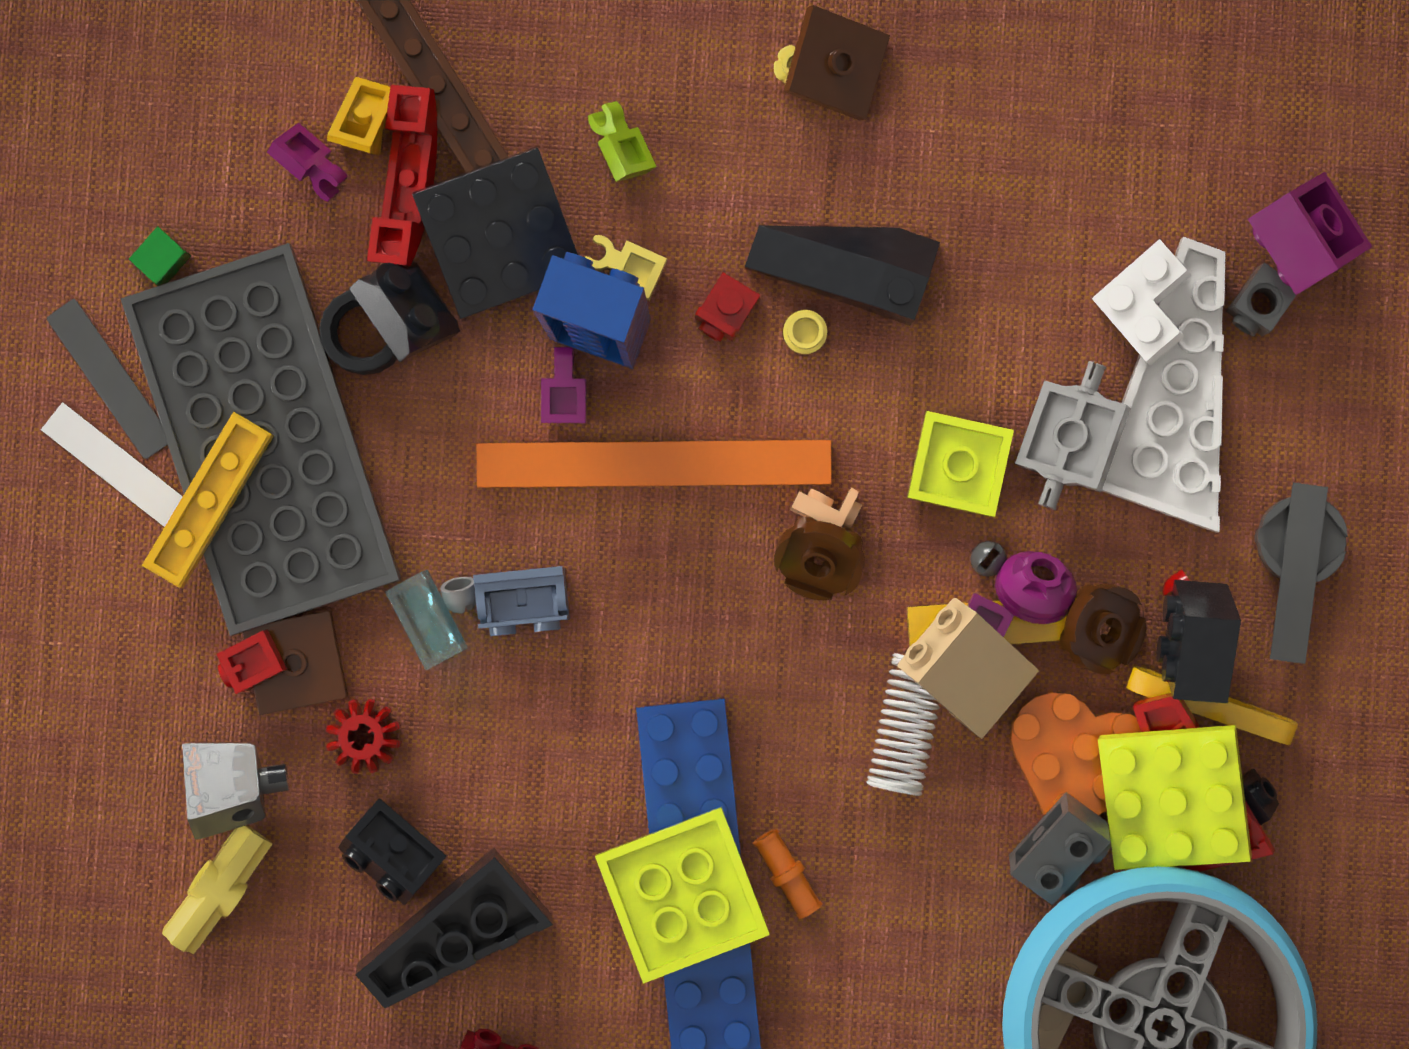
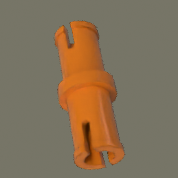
[752,828,823,919]

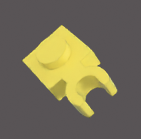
[585,235,667,301]

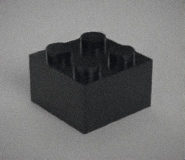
[1156,580,1241,703]

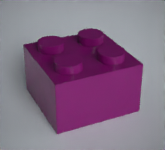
[1248,172,1372,295]

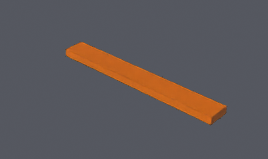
[476,440,831,488]

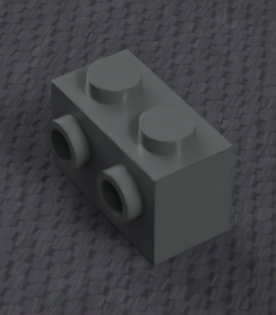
[1009,792,1111,905]

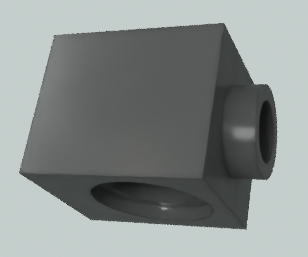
[1226,263,1296,337]

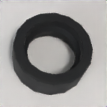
[319,290,397,375]

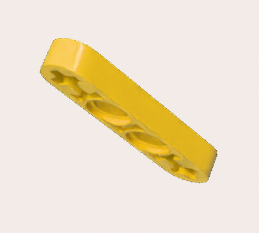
[1126,666,1298,745]

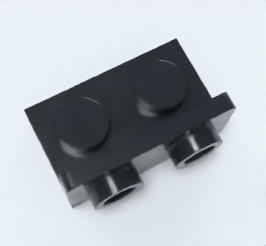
[338,798,447,905]

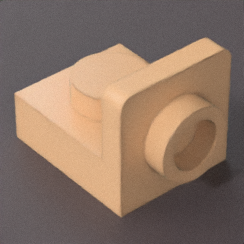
[790,488,862,528]

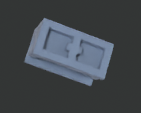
[473,566,570,636]

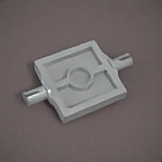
[1015,361,1131,510]

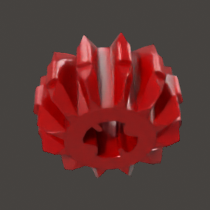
[326,699,402,774]

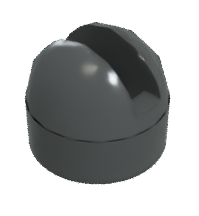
[970,541,1007,577]

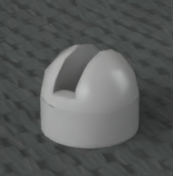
[440,577,476,614]

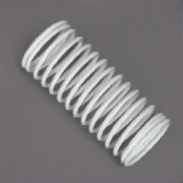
[866,653,940,796]

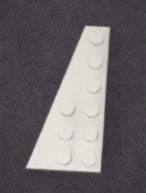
[1102,237,1225,533]

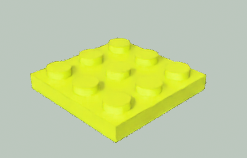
[1098,725,1252,870]
[595,807,770,984]

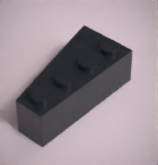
[355,848,553,1008]

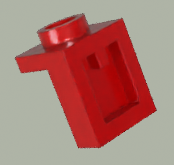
[695,272,760,342]
[216,629,287,694]

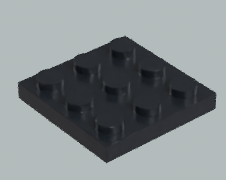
[412,146,578,319]

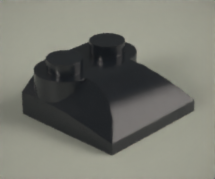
[349,261,460,362]

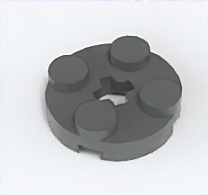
[1254,497,1348,582]

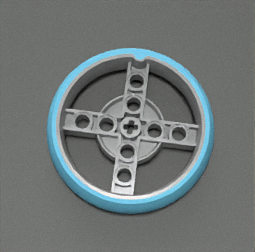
[1002,866,1318,1049]

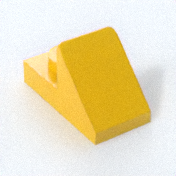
[327,77,390,156]

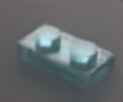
[385,570,468,670]

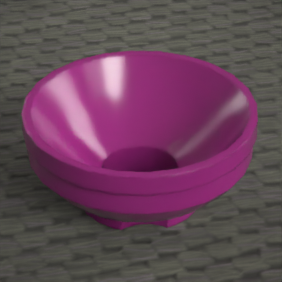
[995,551,1077,624]

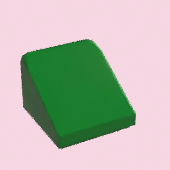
[129,226,191,286]

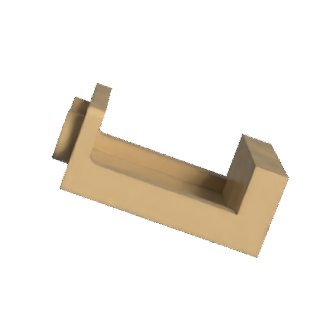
[897,598,1039,739]

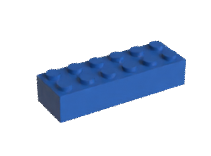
[532,252,651,369]

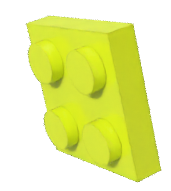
[907,411,1014,517]

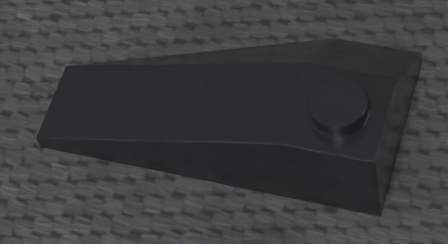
[745,225,940,326]

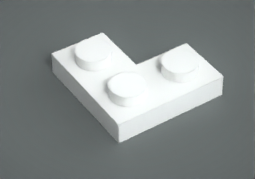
[1092,239,1191,366]

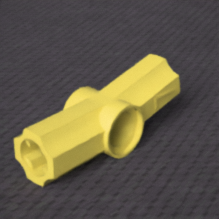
[162,825,272,954]

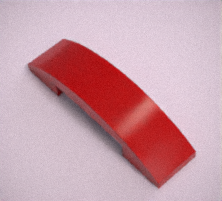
[367,85,437,266]

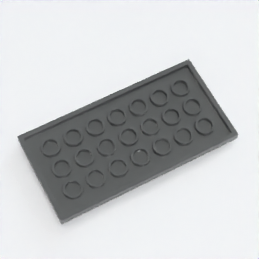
[121,243,401,636]

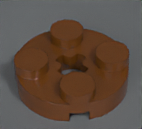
[774,516,865,601]
[1060,583,1146,674]

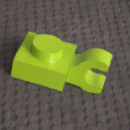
[588,101,657,182]

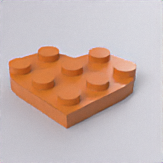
[1009,692,1141,815]

